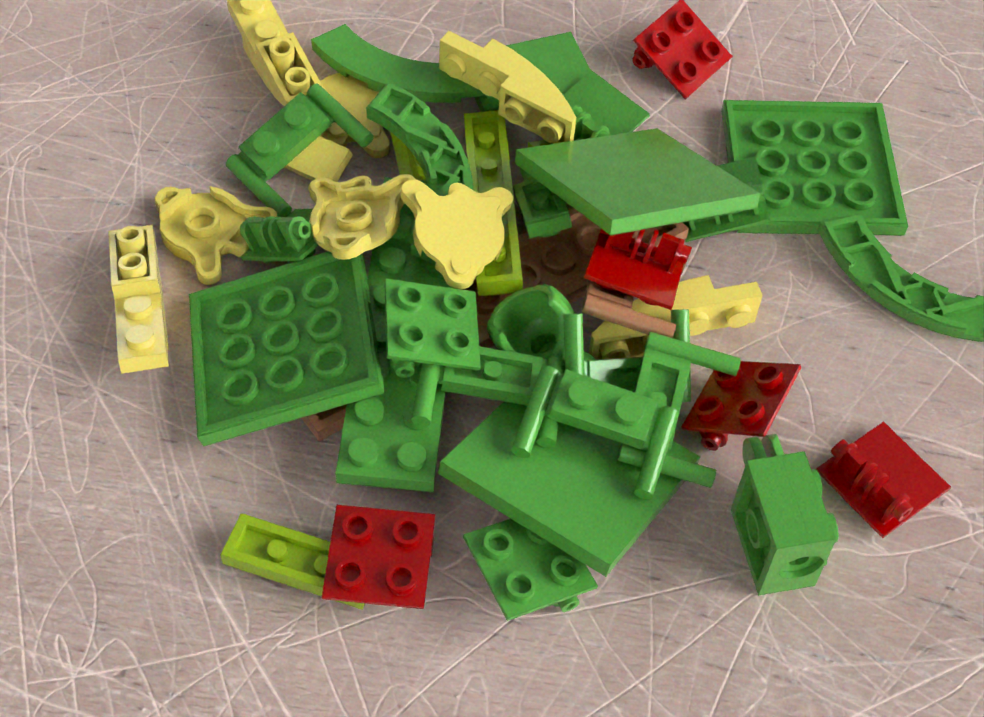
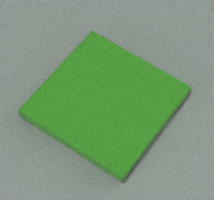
[721,100,908,236]
[515,128,760,235]
[189,251,385,446]
[438,402,700,577]

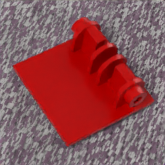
[632,0,733,100]
[584,229,692,310]
[681,361,802,451]
[816,421,951,538]
[322,504,436,609]

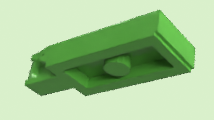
[513,168,572,239]

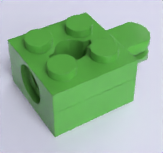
[731,434,839,596]

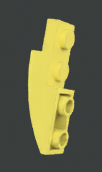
[227,0,323,106]
[439,31,577,144]
[108,225,169,374]
[589,275,763,359]

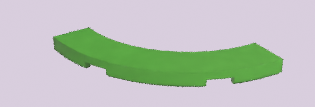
[311,24,494,103]
[366,81,473,265]
[818,213,984,342]

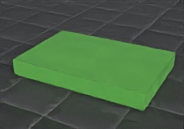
[474,32,591,112]

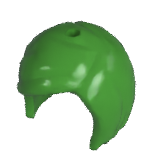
[487,284,575,360]

